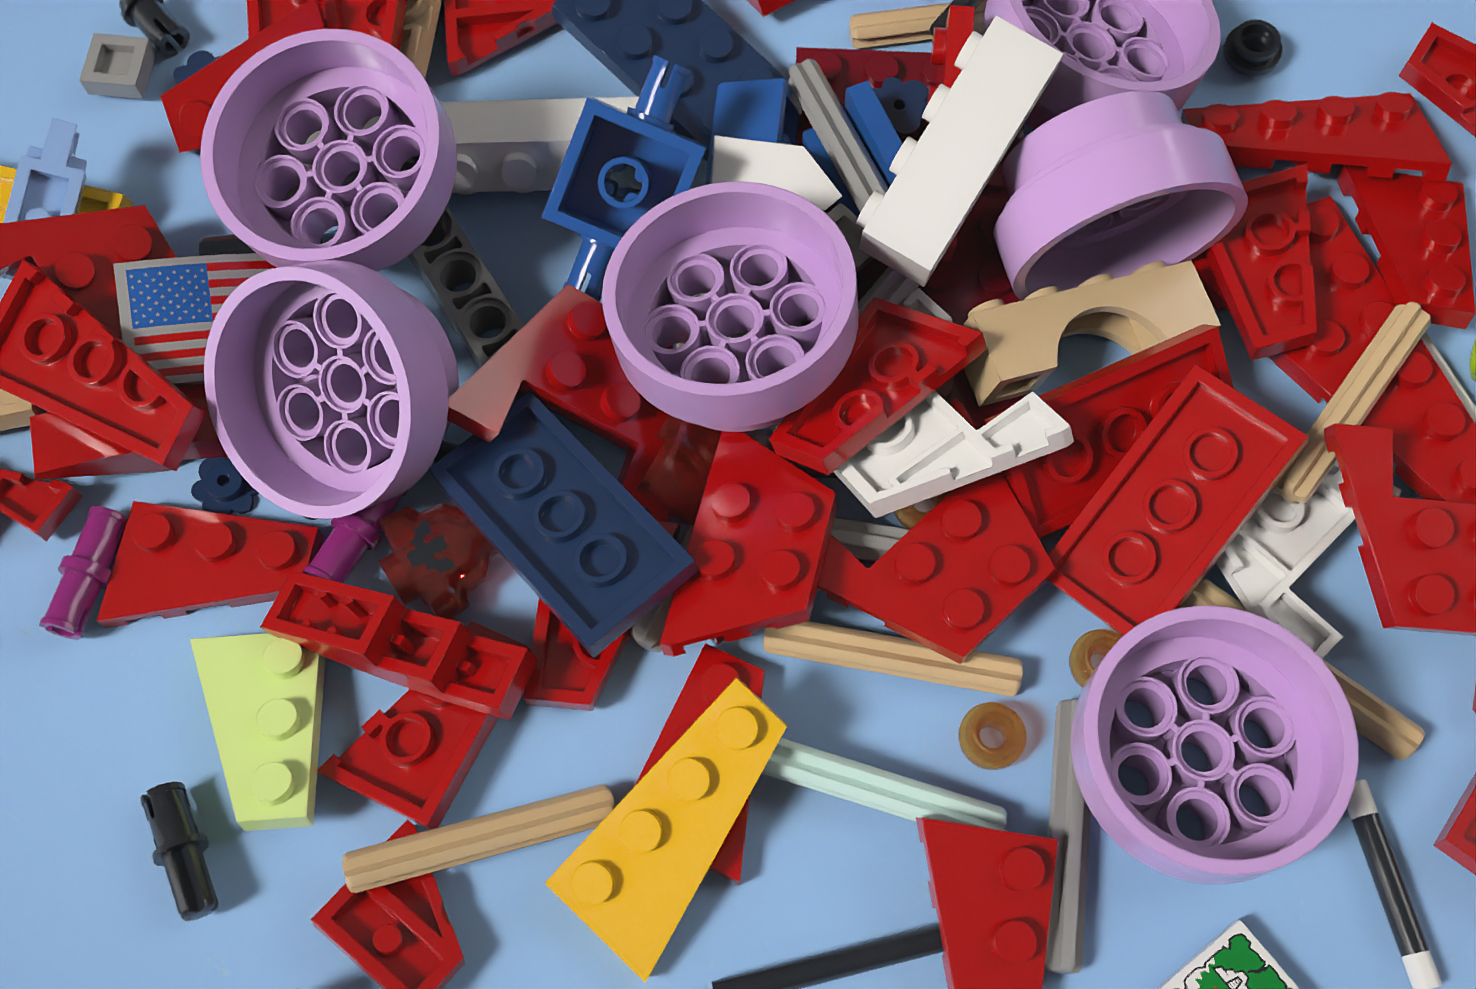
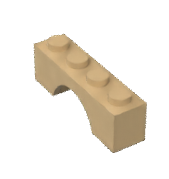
[963,260,1221,407]

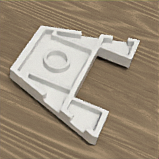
[834,288,1074,518]
[1215,460,1401,659]

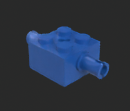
[541,55,708,302]

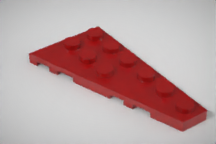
[1191,196,1476,504]

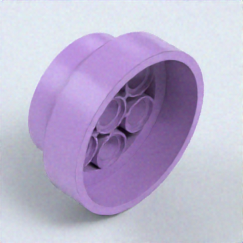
[984,0,1221,130]
[200,29,457,272]
[993,91,1248,300]
[602,181,859,432]
[204,260,459,519]
[1071,606,1359,884]

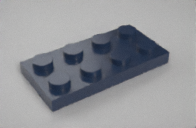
[551,0,792,162]
[428,391,698,658]

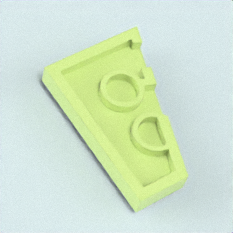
[190,633,326,831]

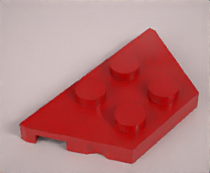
[444,0,558,76]
[659,431,838,657]

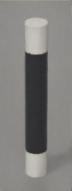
[1347,779,1443,989]

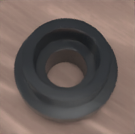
[1223,19,1282,76]

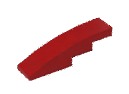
[29,384,228,479]
[260,570,538,720]

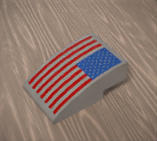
[113,253,277,387]

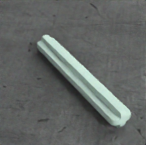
[762,738,1007,831]

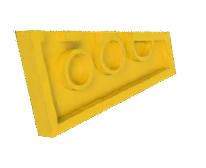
[545,678,788,982]

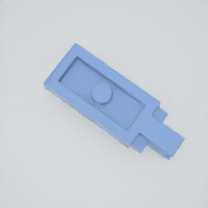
[0,117,87,280]

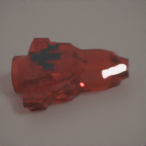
[378,503,499,620]

